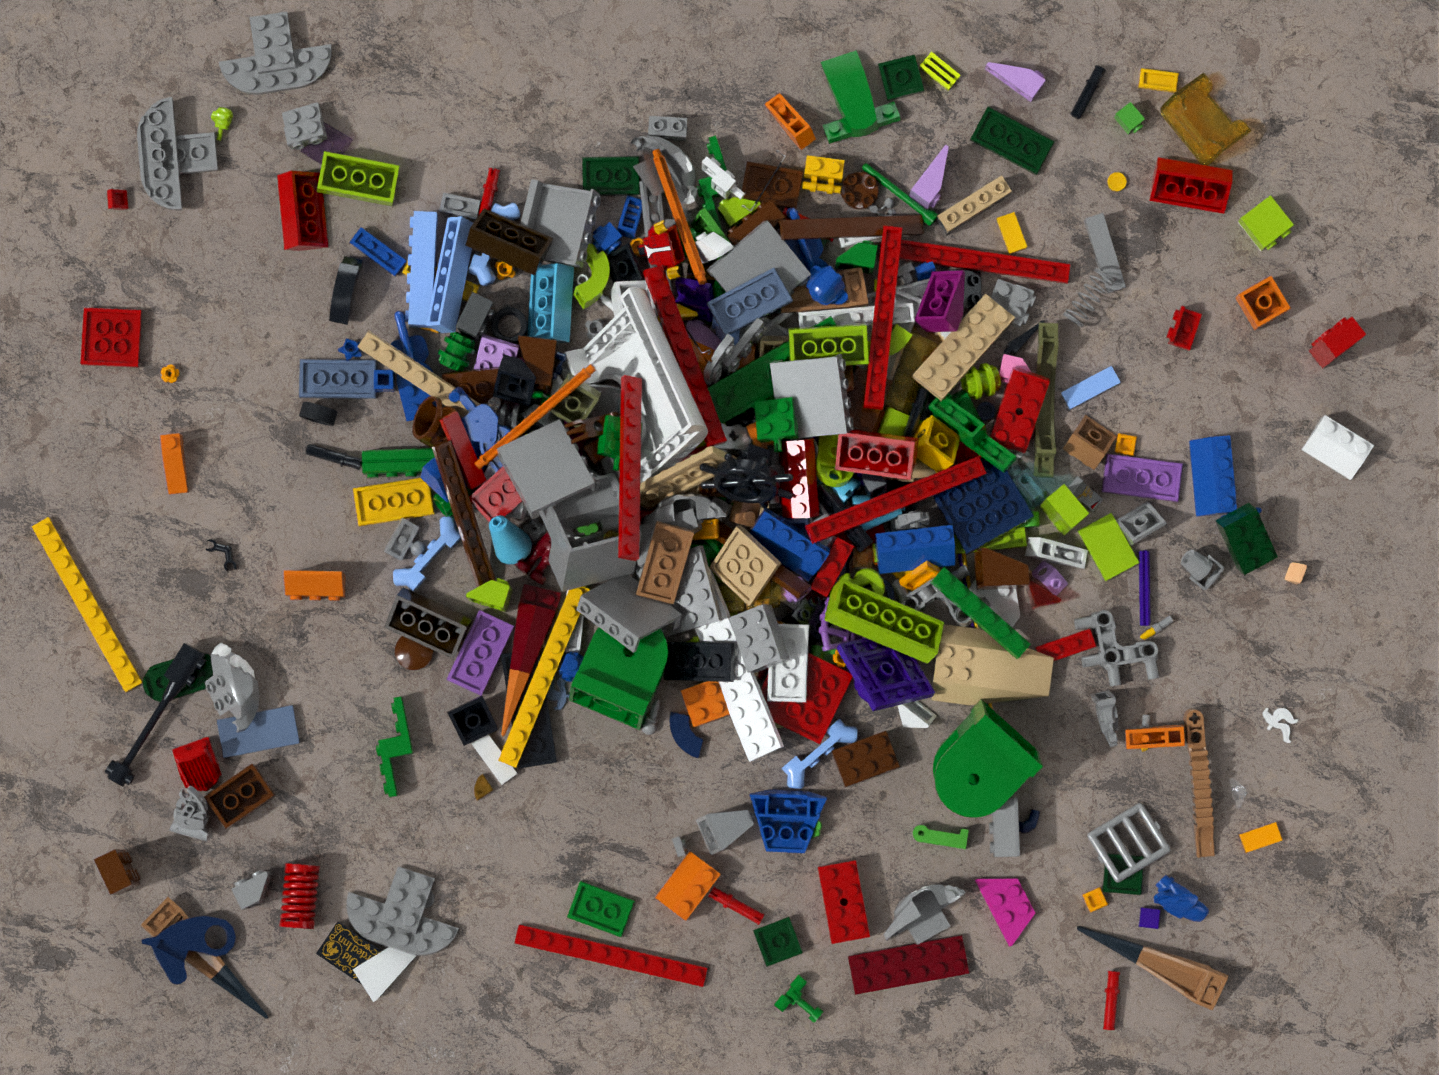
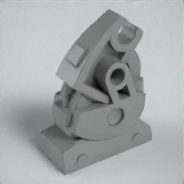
[889,511,930,532]
[1090,690,1118,747]
[169,786,212,841]

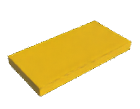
[353,478,435,527]

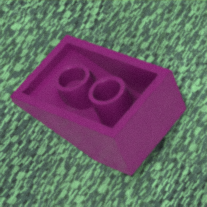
[915,270,965,332]

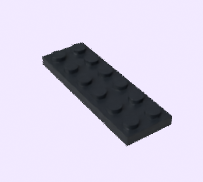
[501,652,557,769]

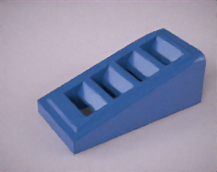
[617,195,642,239]

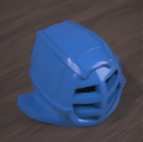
[806,265,848,305]

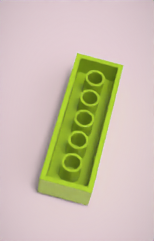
[824,579,944,664]

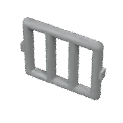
[1087,803,1171,882]

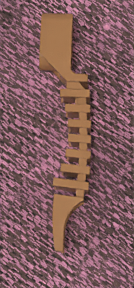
[1184,708,1215,858]

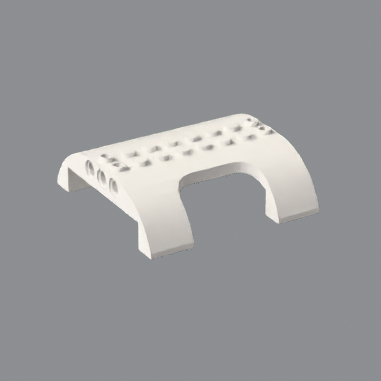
[556,287,708,483]

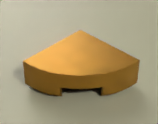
[474,774,493,801]

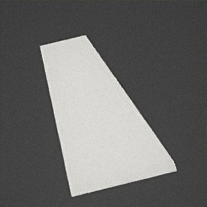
[353,947,416,1002]

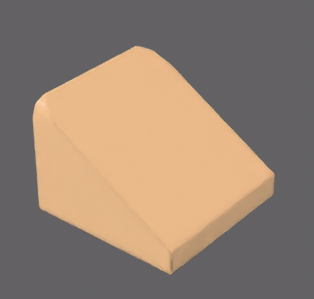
[1285,562,1307,585]

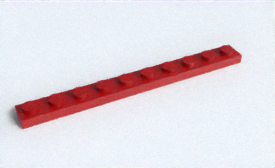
[864,225,902,410]
[879,239,1070,284]
[643,265,727,447]
[618,375,642,561]
[805,456,986,544]
[514,924,707,987]

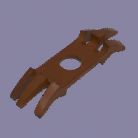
[564,412,620,444]

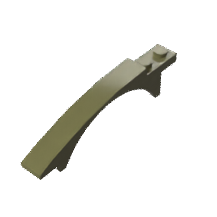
[1034,323,1059,478]

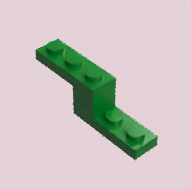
[696,135,727,231]
[929,396,1017,473]
[376,696,414,798]

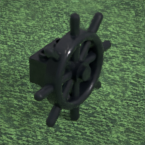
[700,443,793,509]

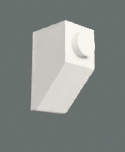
[695,232,734,264]

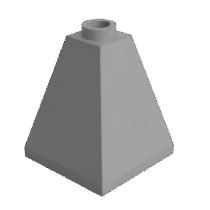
[696,810,755,855]

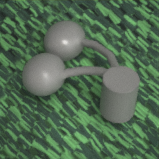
[869,198,896,216]

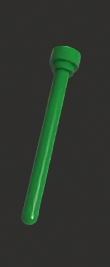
[862,164,939,226]

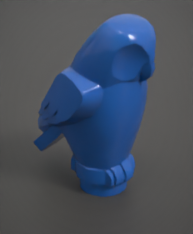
[1154,875,1209,922]

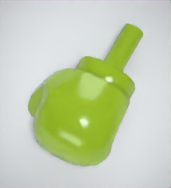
[211,107,233,141]

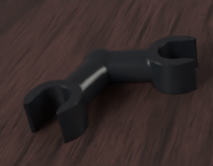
[206,539,237,572]

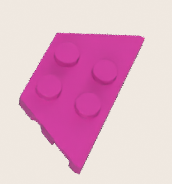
[975,879,1035,947]

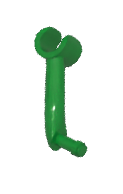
[532,390,551,405]

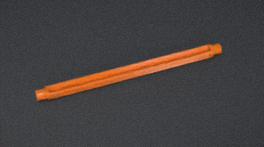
[652,149,707,285]
[475,364,596,469]

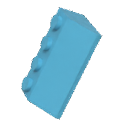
[527,263,574,344]

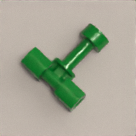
[774,975,824,1023]

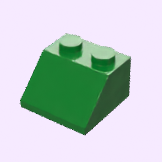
[835,241,878,274]

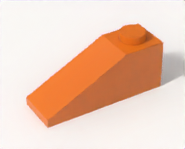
[765,93,816,150]
[160,433,188,495]
[1125,725,1185,749]

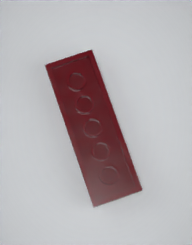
[848,935,969,995]

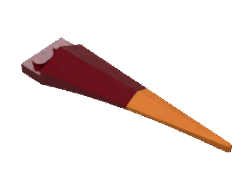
[501,584,562,737]

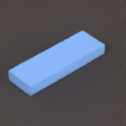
[1061,366,1121,410]

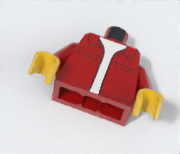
[638,220,686,280]

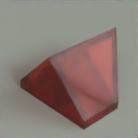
[1026,581,1062,610]

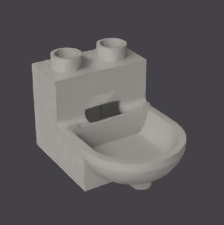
[539,467,642,592]

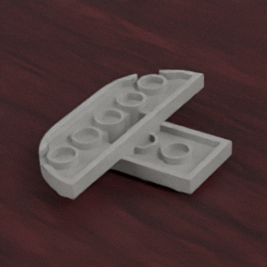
[219,11,332,95]
[137,97,218,211]
[704,318,764,386]
[346,867,459,956]

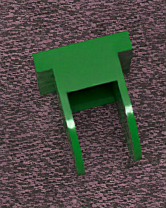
[569,627,668,730]
[933,699,1043,818]

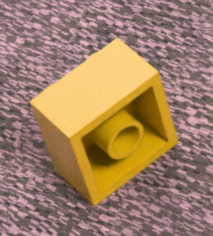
[914,415,960,472]

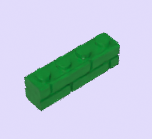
[362,448,435,479]

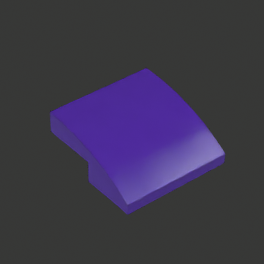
[675,277,714,322]

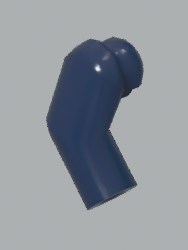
[1019,809,1040,834]

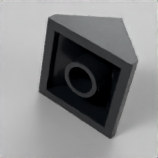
[607,243,645,284]
[447,695,499,746]

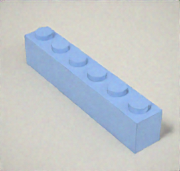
[405,211,438,328]
[426,216,473,333]

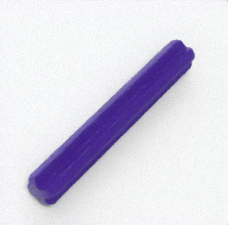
[1139,550,1151,626]

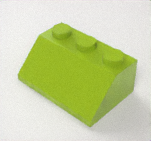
[466,578,513,612]

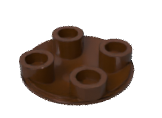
[841,172,879,210]
[395,636,433,671]

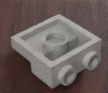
[282,102,327,150]
[991,279,1036,328]

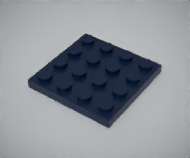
[932,458,1034,555]

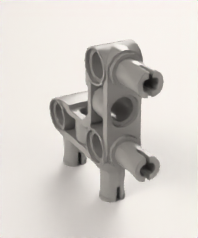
[891,565,991,627]
[1074,610,1159,687]

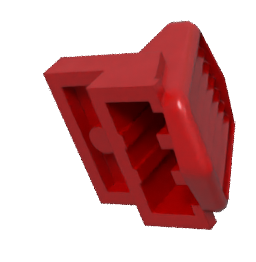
[172,736,222,791]

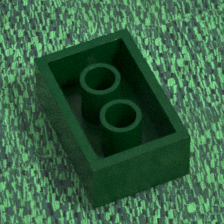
[1215,503,1278,575]

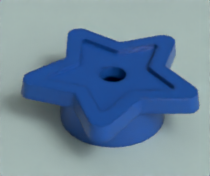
[338,338,362,361]

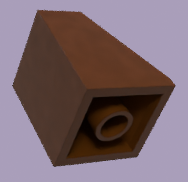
[518,335,558,393]
[974,548,1032,590]

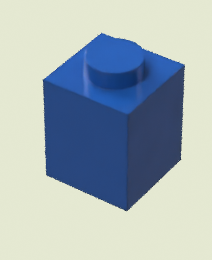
[374,370,395,392]

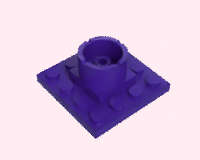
[836,638,935,711]

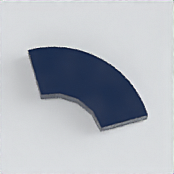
[669,712,703,758]

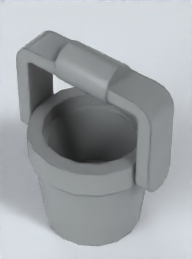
[1181,549,1224,590]

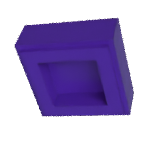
[1138,907,1160,929]

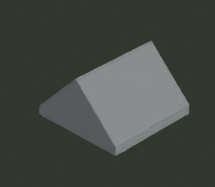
[1116,501,1166,546]

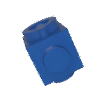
[592,222,622,255]
[559,651,584,682]

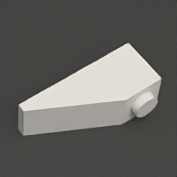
[1025,537,1088,569]

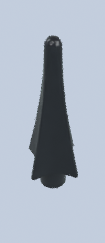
[1003,320,1045,355]

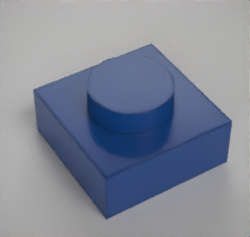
[915,261,936,281]

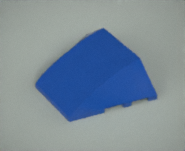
[750,789,827,853]

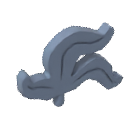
[547,678,570,710]

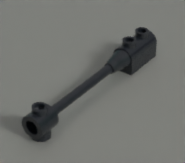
[105,643,207,787]

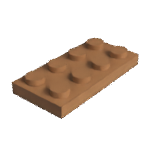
[636,521,694,604]

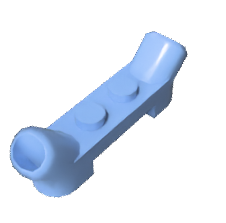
[468,203,521,286]
[393,516,461,592]
[781,719,858,789]

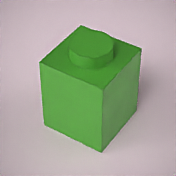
[1114,102,1145,135]

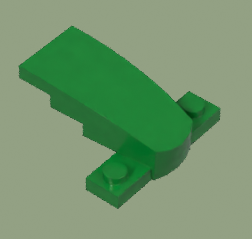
[821,50,901,144]

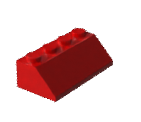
[1149,157,1233,214]
[277,170,328,251]
[835,429,919,480]
[779,438,819,518]

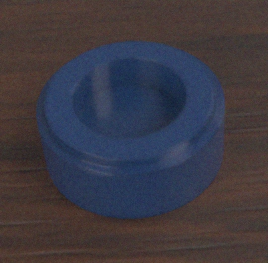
[976,402,996,421]

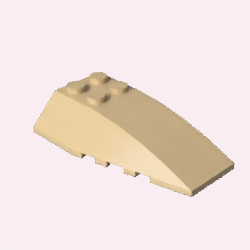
[932,624,1054,705]

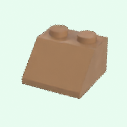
[1063,415,1117,470]

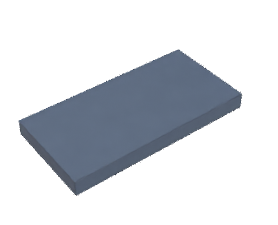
[707,268,793,336]
[299,359,377,399]
[217,705,300,758]

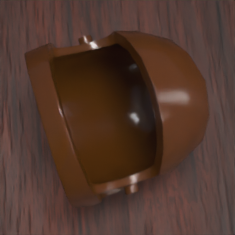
[412,396,461,447]

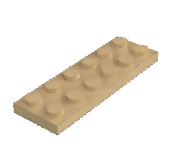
[912,294,1015,401]
[640,446,737,510]

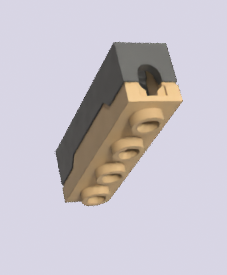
[936,175,1012,235]

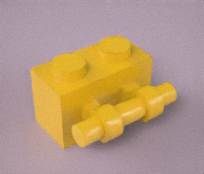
[802,155,845,194]

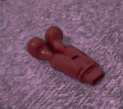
[514,531,552,585]

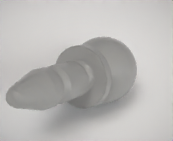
[642,699,659,735]

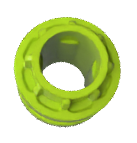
[960,363,1001,400]

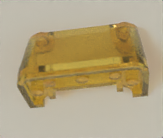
[1160,73,1252,166]

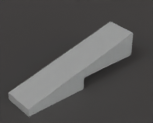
[1084,213,1126,294]

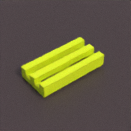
[919,52,961,91]

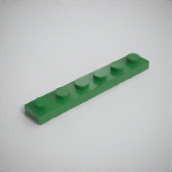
[930,567,1031,659]

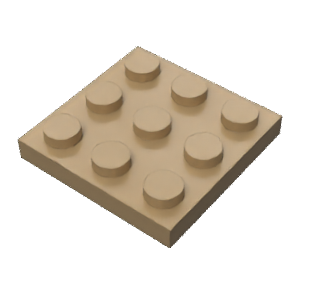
[709,525,781,606]

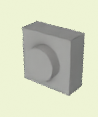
[672,837,688,857]

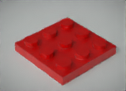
[80,308,142,368]

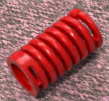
[279,863,320,929]

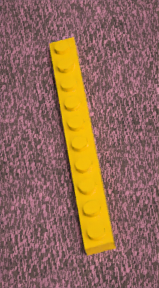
[31,517,143,693]
[498,586,590,768]

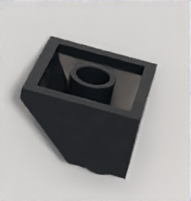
[493,354,536,406]

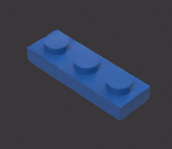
[350,227,407,277]

